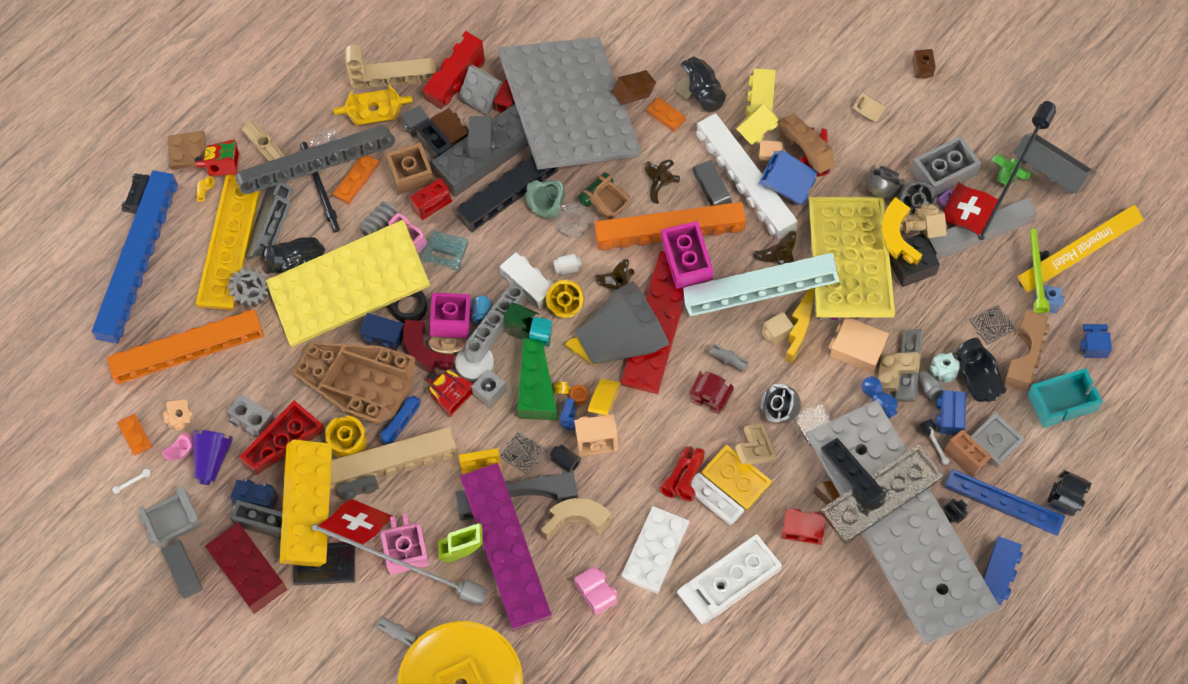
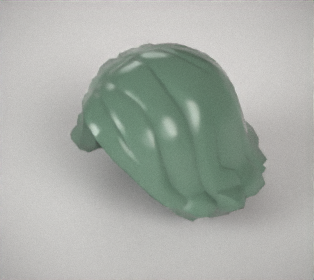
[525,180,565,219]

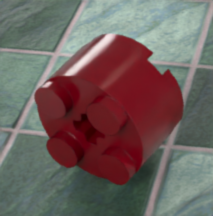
[689,371,734,414]

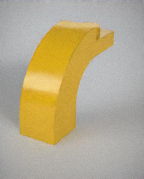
[882,197,922,265]

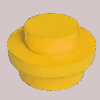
[552,381,572,395]

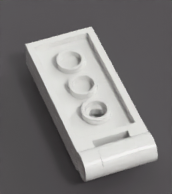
[677,534,782,625]

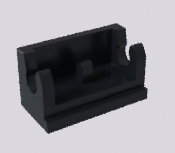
[121,173,150,214]

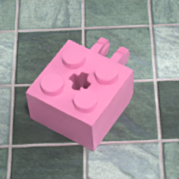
[380,513,430,575]

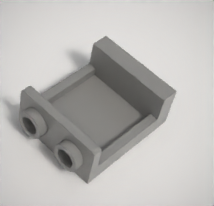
[138,486,202,547]

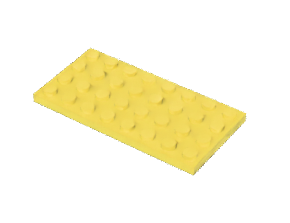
[808,197,895,318]
[266,220,431,347]

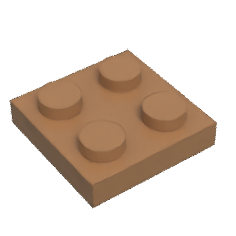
[168,130,206,170]

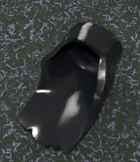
[680,56,726,112]
[264,237,325,274]
[954,338,1007,402]

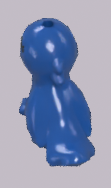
[861,376,898,419]

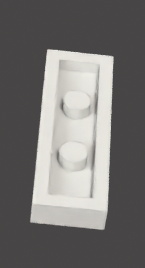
[692,473,744,526]

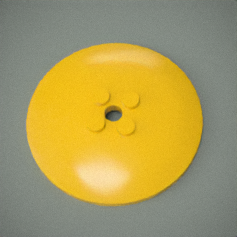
[397,621,523,684]

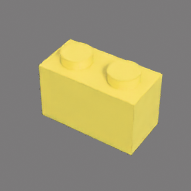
[737,102,779,145]

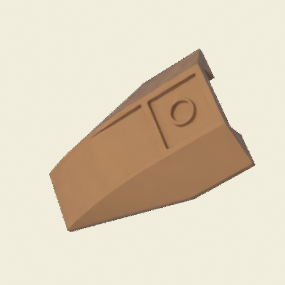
[292,342,415,424]

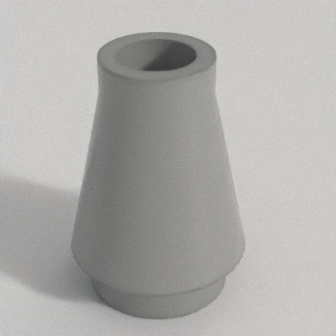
[918,370,943,400]

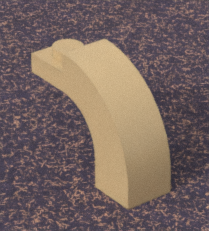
[541,498,612,541]

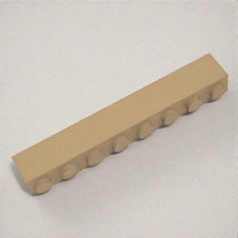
[330,427,458,493]

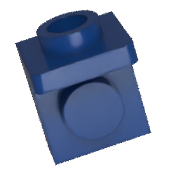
[560,398,577,431]

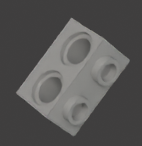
[227,394,275,437]

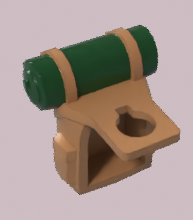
[577,172,631,220]

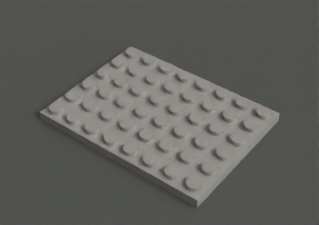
[498,37,642,170]

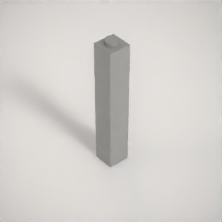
[927,198,1037,260]

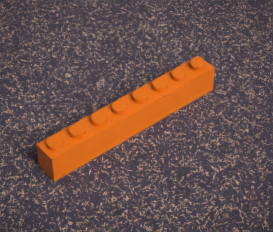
[595,202,746,250]
[107,309,264,384]

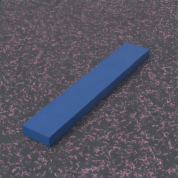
[944,469,1065,536]

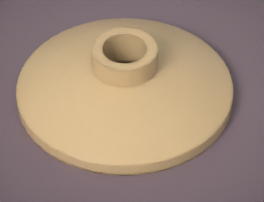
[429,337,467,354]

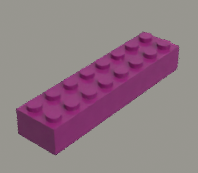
[460,463,552,632]

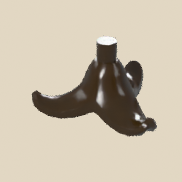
[645,160,680,204]
[754,231,797,265]
[595,259,635,290]

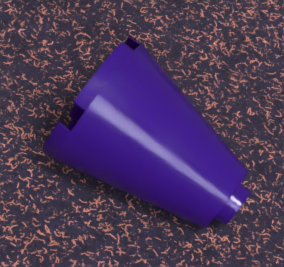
[193,430,233,485]

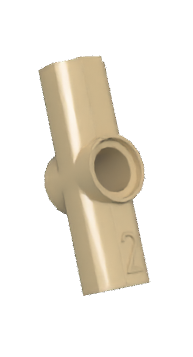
[242,121,285,162]

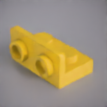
[459,448,502,475]

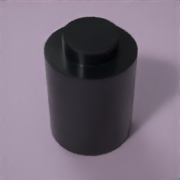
[550,445,581,473]

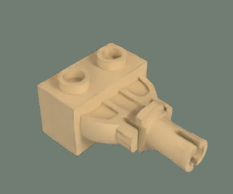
[900,204,947,238]

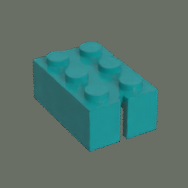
[1027,368,1103,428]

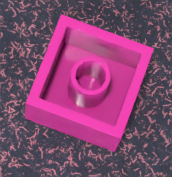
[430,293,470,338]

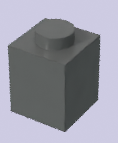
[401,105,429,137]

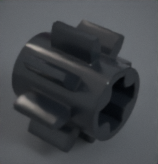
[943,499,968,524]

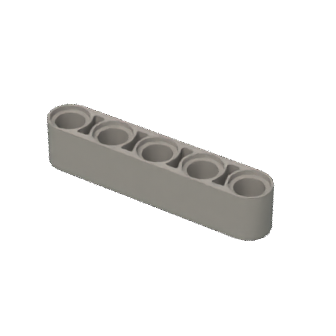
[466,284,524,363]

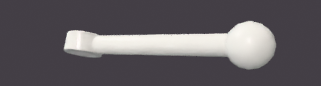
[112,469,151,494]

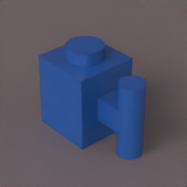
[1080,324,1112,358]

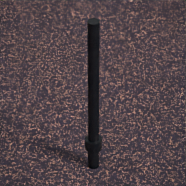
[300,141,340,233]

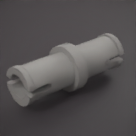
[709,344,749,372]
[376,616,418,647]

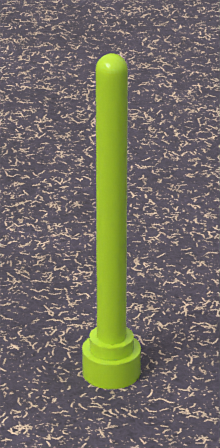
[1029,228,1050,314]

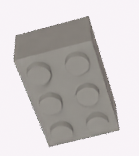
[911,136,981,195]

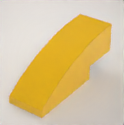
[588,378,620,416]

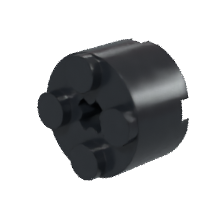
[1047,470,1091,516]

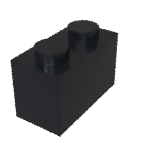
[416,120,452,159]

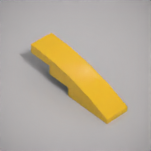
[785,288,814,364]

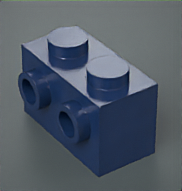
[359,313,404,351]
[230,479,279,510]

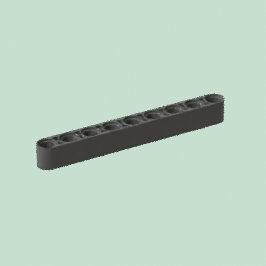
[235,125,395,194]

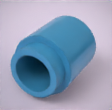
[472,296,492,325]

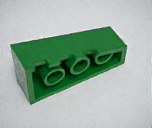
[518,339,558,420]

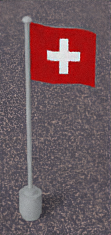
[312,499,488,605]

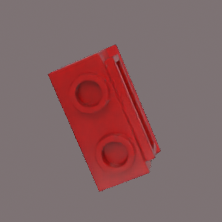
[410,178,453,221]

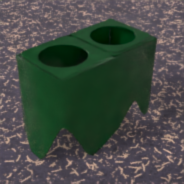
[503,302,539,339]

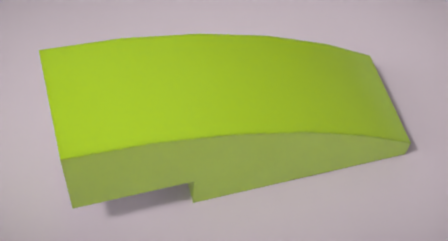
[438,523,482,563]

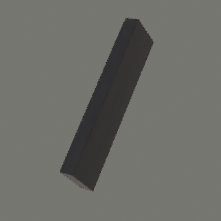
[821,438,886,507]

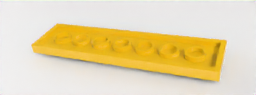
[196,175,261,311]

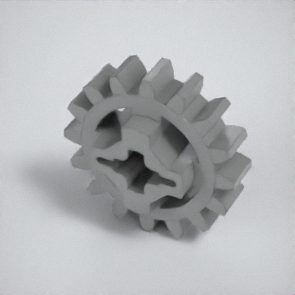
[228,267,269,308]

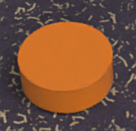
[569,385,589,405]

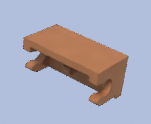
[944,430,992,477]

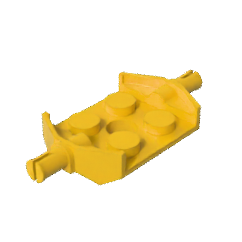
[333,85,413,126]

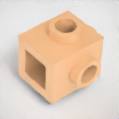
[163,399,193,430]

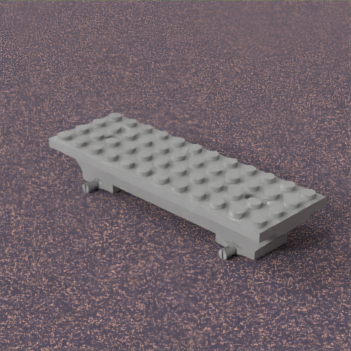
[806,400,1000,646]

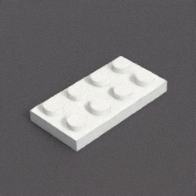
[621,506,690,594]

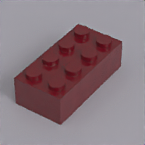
[205,522,287,614]

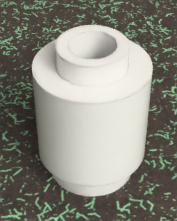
[553,253,582,276]

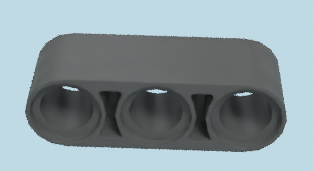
[693,160,732,206]
[161,540,203,599]

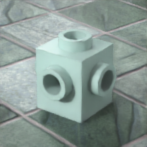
[930,353,960,383]

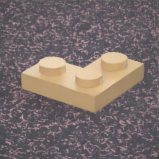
[878,352,921,392]
[735,424,777,465]

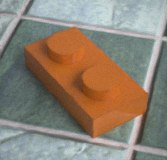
[647,97,686,132]
[117,413,153,456]

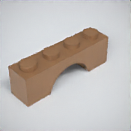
[779,113,835,174]
[1004,310,1050,391]

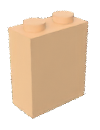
[829,317,889,373]

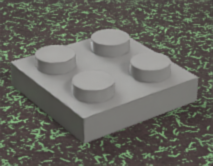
[458,65,502,114]
[970,413,1025,467]

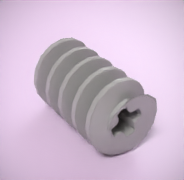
[360,201,399,236]

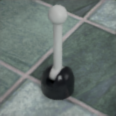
[918,419,949,465]

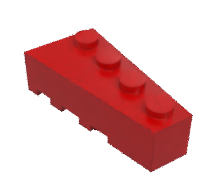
[423,30,485,110]
[239,400,324,475]

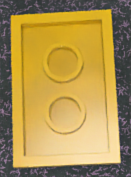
[701,445,772,512]

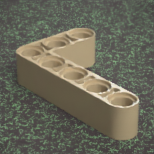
[345,45,438,89]

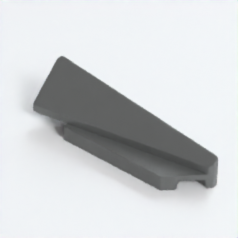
[245,183,293,259]

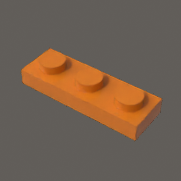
[333,155,380,205]

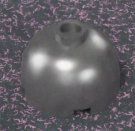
[866,165,905,199]
[898,180,937,215]
[761,384,801,423]

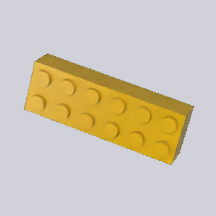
[279,439,332,567]

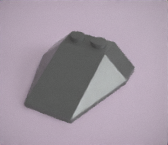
[575,281,669,365]

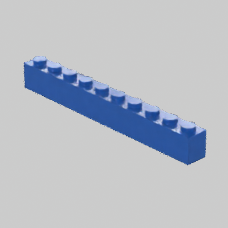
[91,170,178,344]

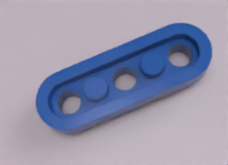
[380,396,421,445]

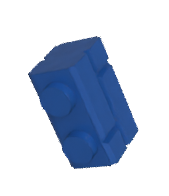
[936,390,966,435]

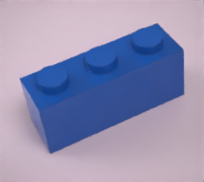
[983,536,1023,606]

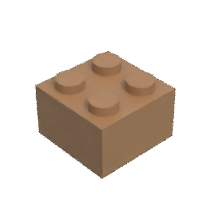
[386,143,434,194]

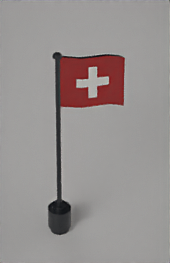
[943,101,1056,240]

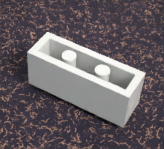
[499,252,554,310]

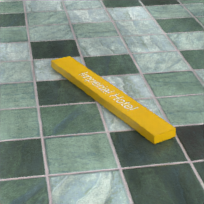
[1017,204,1144,293]

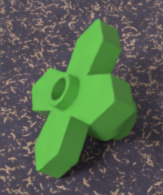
[992,154,1033,185]

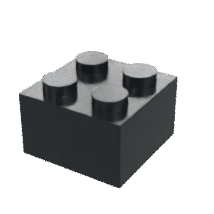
[889,233,940,287]

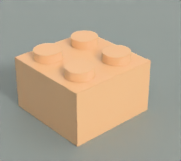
[575,414,618,457]

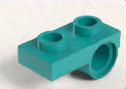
[529,317,552,347]

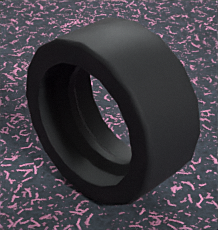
[391,290,428,323]

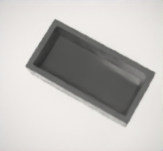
[1013,133,1096,194]

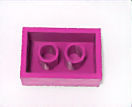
[661,221,713,289]

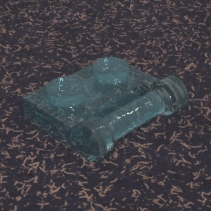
[422,230,469,271]

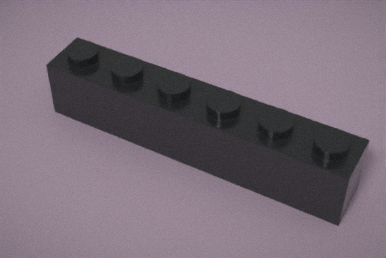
[457,155,558,232]

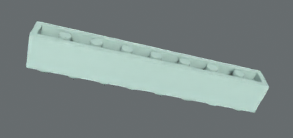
[684,253,839,317]

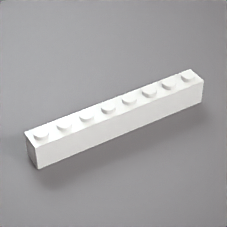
[696,113,798,240]

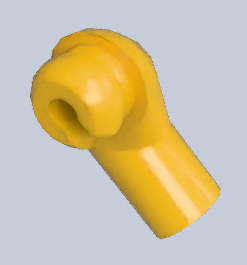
[196,176,215,202]

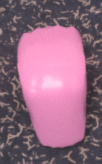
[162,432,194,460]

